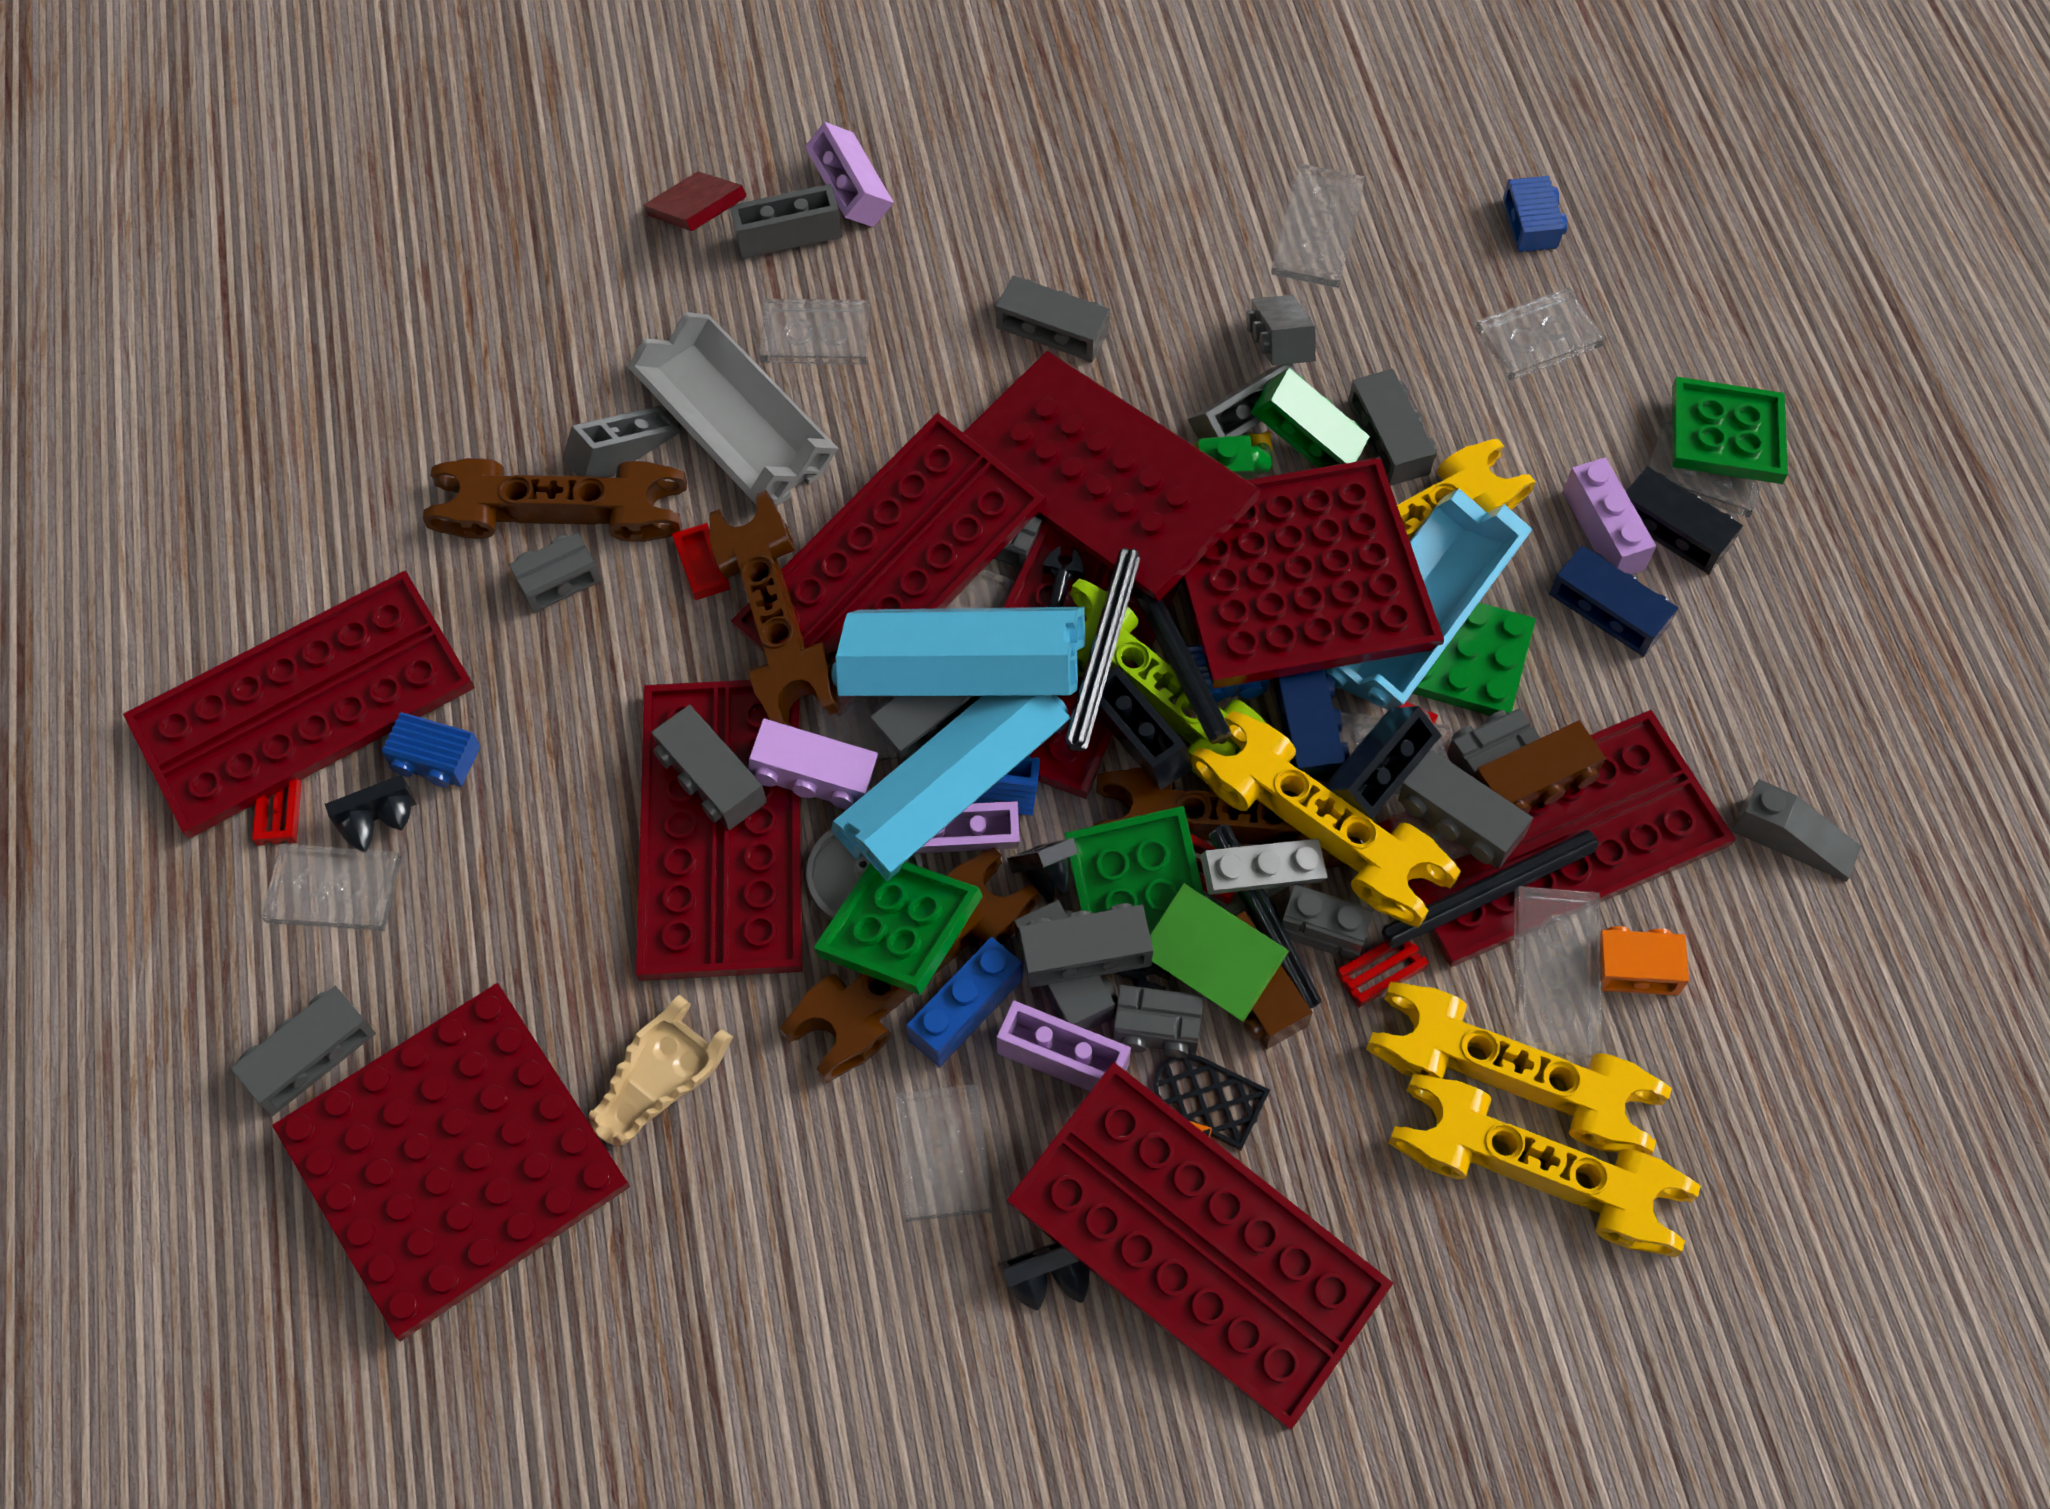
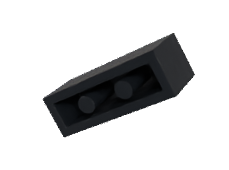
[1626,466,1743,575]
[1097,666,1193,791]
[1324,706,1442,819]

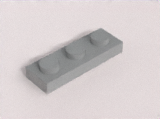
[1200,839,1328,895]

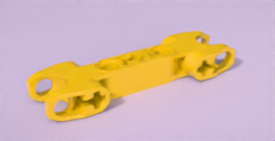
[1397,439,1536,540]
[1191,711,1461,927]
[1366,982,1672,1155]
[1388,1074,1701,1257]

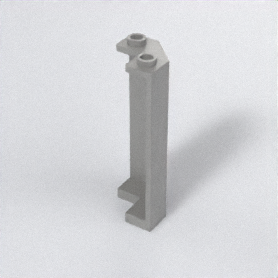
[628,312,839,505]

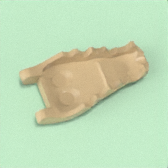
[589,995,733,1146]

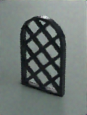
[1153,1053,1270,1151]

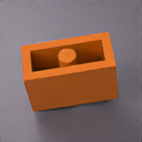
[1593,926,1689,996]

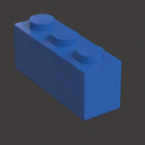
[906,936,1023,1068]

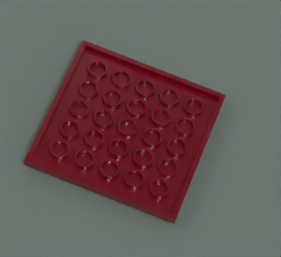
[1182,458,1444,689]
[272,982,630,1342]

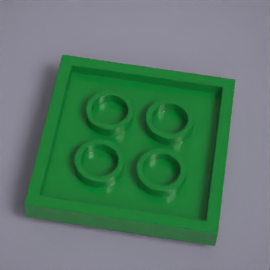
[1672,376,1788,484]
[1412,603,1536,716]
[1064,806,1204,935]
[814,862,983,996]

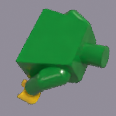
[1193,430,1273,480]

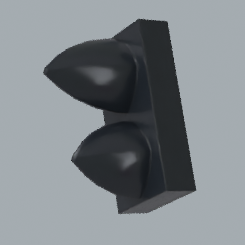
[325,774,417,852]
[1007,838,1079,903]
[997,1242,1090,1310]

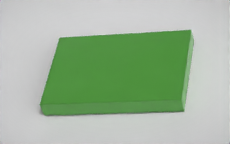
[1150,883,1289,1022]

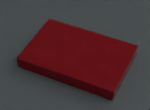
[643,171,747,231]

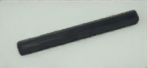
[1209,824,1321,1009]

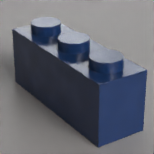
[1549,545,1679,657]
[1274,669,1350,781]

